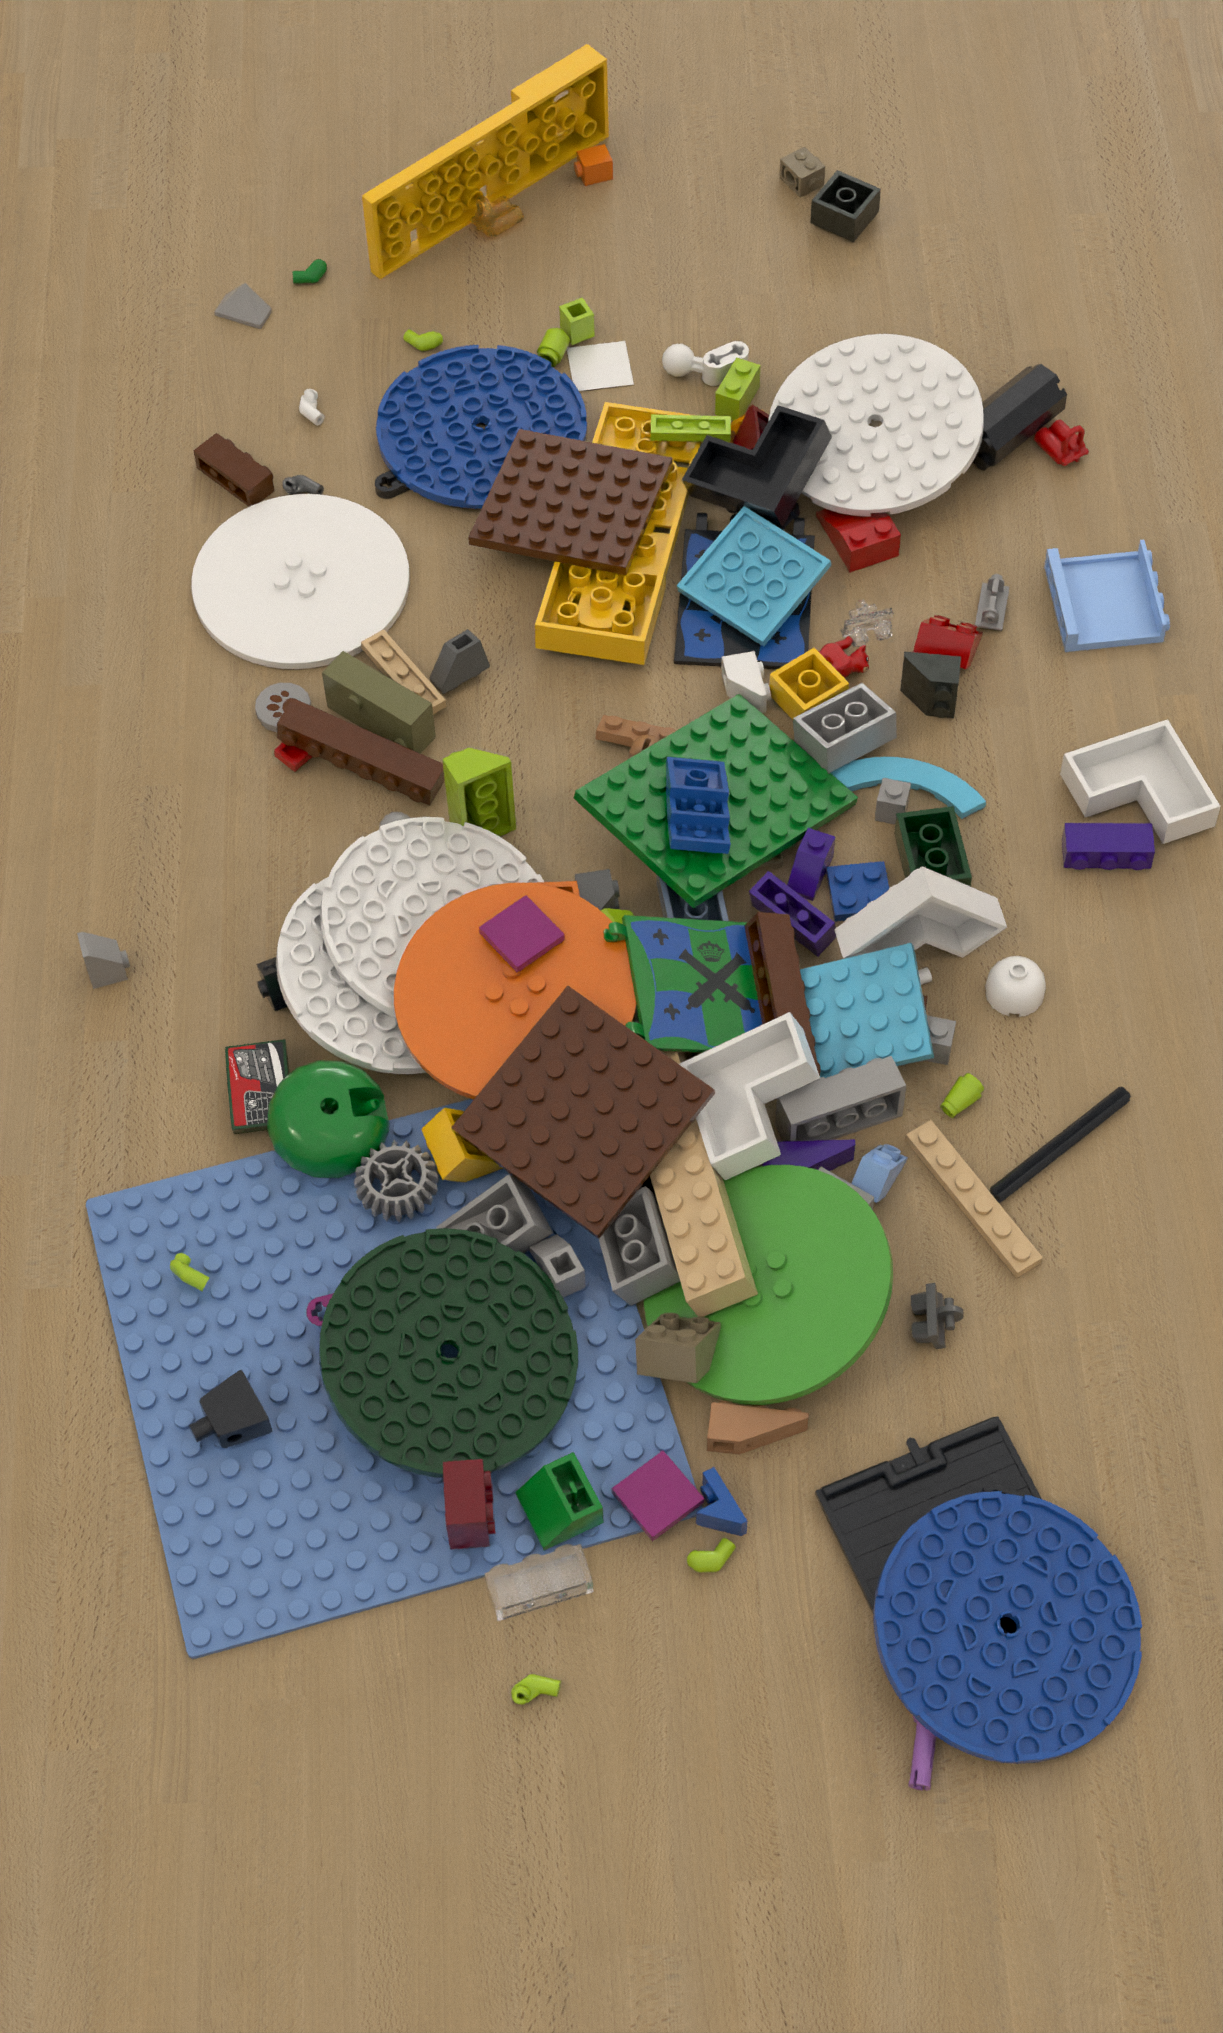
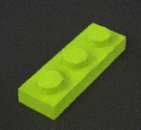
[650,414,731,442]

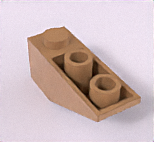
[707,1400,809,1455]

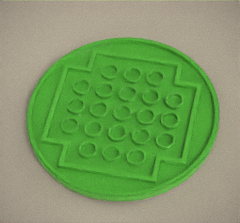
[644,1165,893,1405]

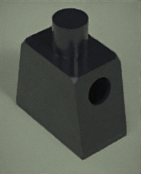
[188,1369,273,1448]

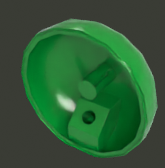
[267,1060,390,1178]

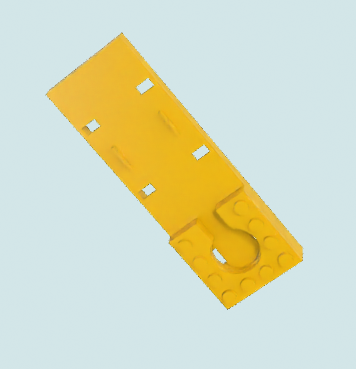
[362,44,609,280]
[535,402,703,665]

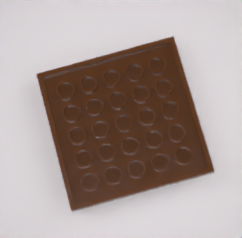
[468,429,673,575]
[451,986,715,1239]

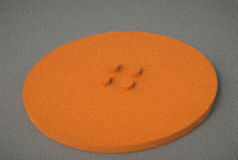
[394,883,637,1100]

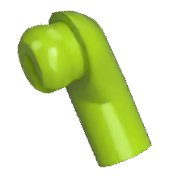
[403,329,443,352]
[170,1253,210,1291]

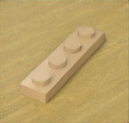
[361,629,447,714]

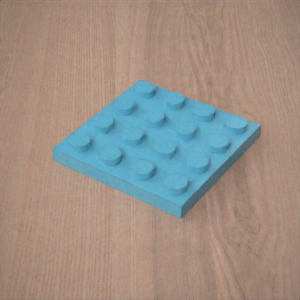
[677,506,831,647]
[800,943,934,1078]

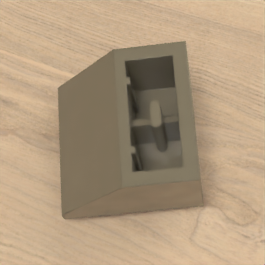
[635,1313,721,1383]

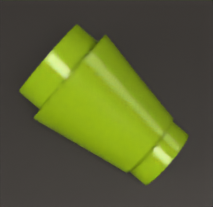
[940,1073,984,1118]

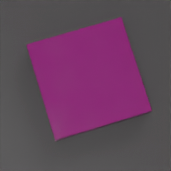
[479,895,565,973]
[611,1450,704,1541]

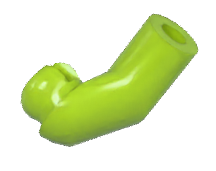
[687,1538,736,1572]
[511,1674,561,1705]

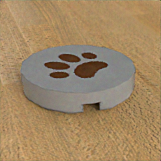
[255,683,311,732]

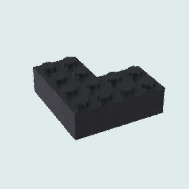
[682,405,832,527]

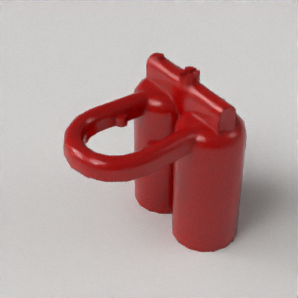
[1034,419,1089,466]

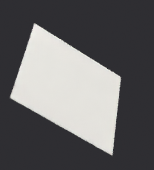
[567,341,634,391]

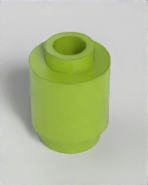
[537,328,570,367]

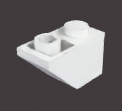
[721,651,771,713]

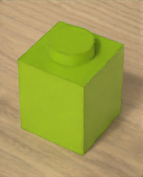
[559,298,595,345]

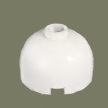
[985,956,1046,1017]

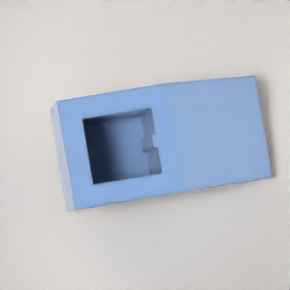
[851,1144,908,1203]

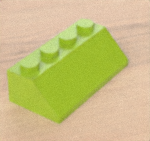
[442,748,516,837]

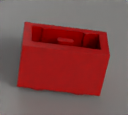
[913,615,983,669]

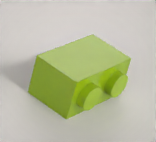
[715,357,761,421]

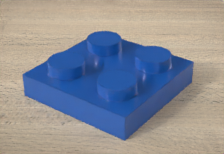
[826,861,889,922]

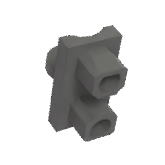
[911,1283,964,1349]

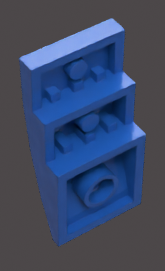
[666,757,731,854]

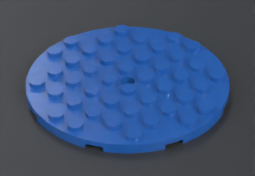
[376,345,587,509]
[873,1491,1142,1764]

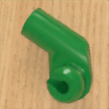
[293,259,327,284]

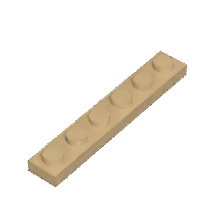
[905,1120,1043,1279]

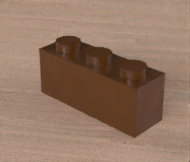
[193,433,275,507]

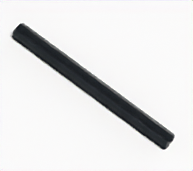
[990,1087,1131,1203]

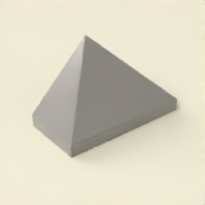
[214,283,272,329]

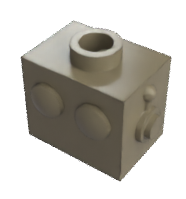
[780,147,825,198]

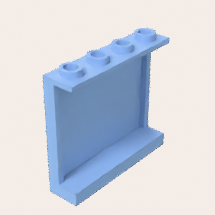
[1044,539,1170,652]

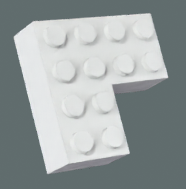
[1060,719,1220,844]
[834,867,1007,959]
[679,1012,820,1180]

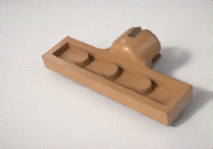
[595,715,677,759]

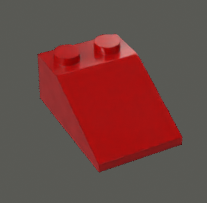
[816,509,901,573]

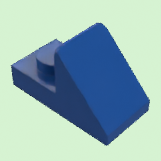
[696,1467,747,1536]

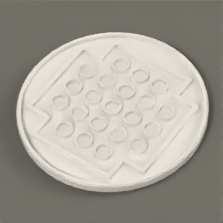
[192,494,410,669]

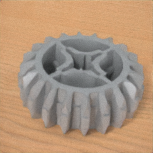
[354,1140,439,1222]

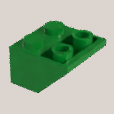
[515,1452,604,1550]

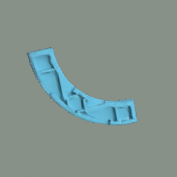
[831,757,986,819]

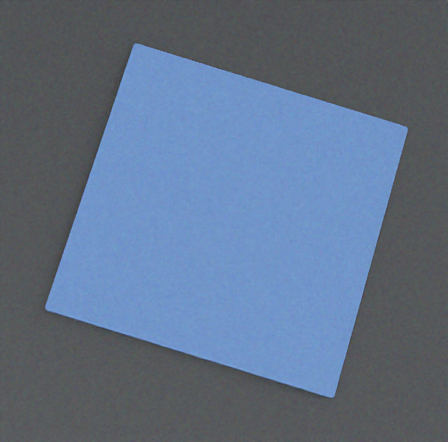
[86,1099,703,1659]

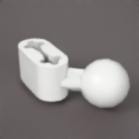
[662,341,749,386]

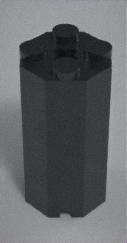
[973,364,1067,471]

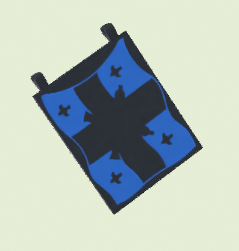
[674,513,815,669]

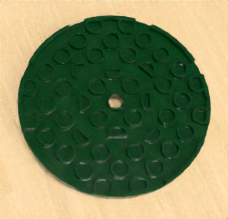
[319,1228,578,1478]

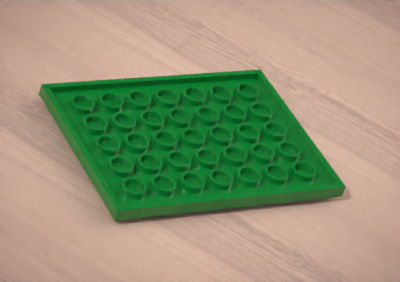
[574,694,858,908]

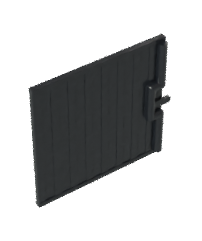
[815,1416,1042,1634]

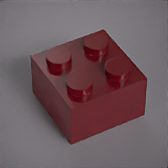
[443,1459,496,1550]

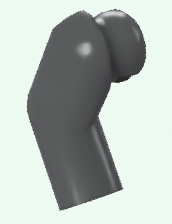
[282,475,324,495]

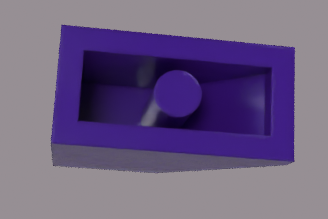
[787,828,835,901]

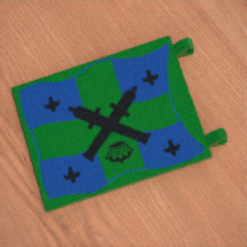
[603,915,762,1052]

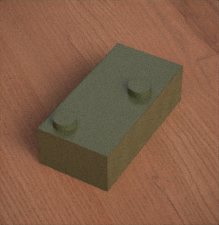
[322,651,436,754]

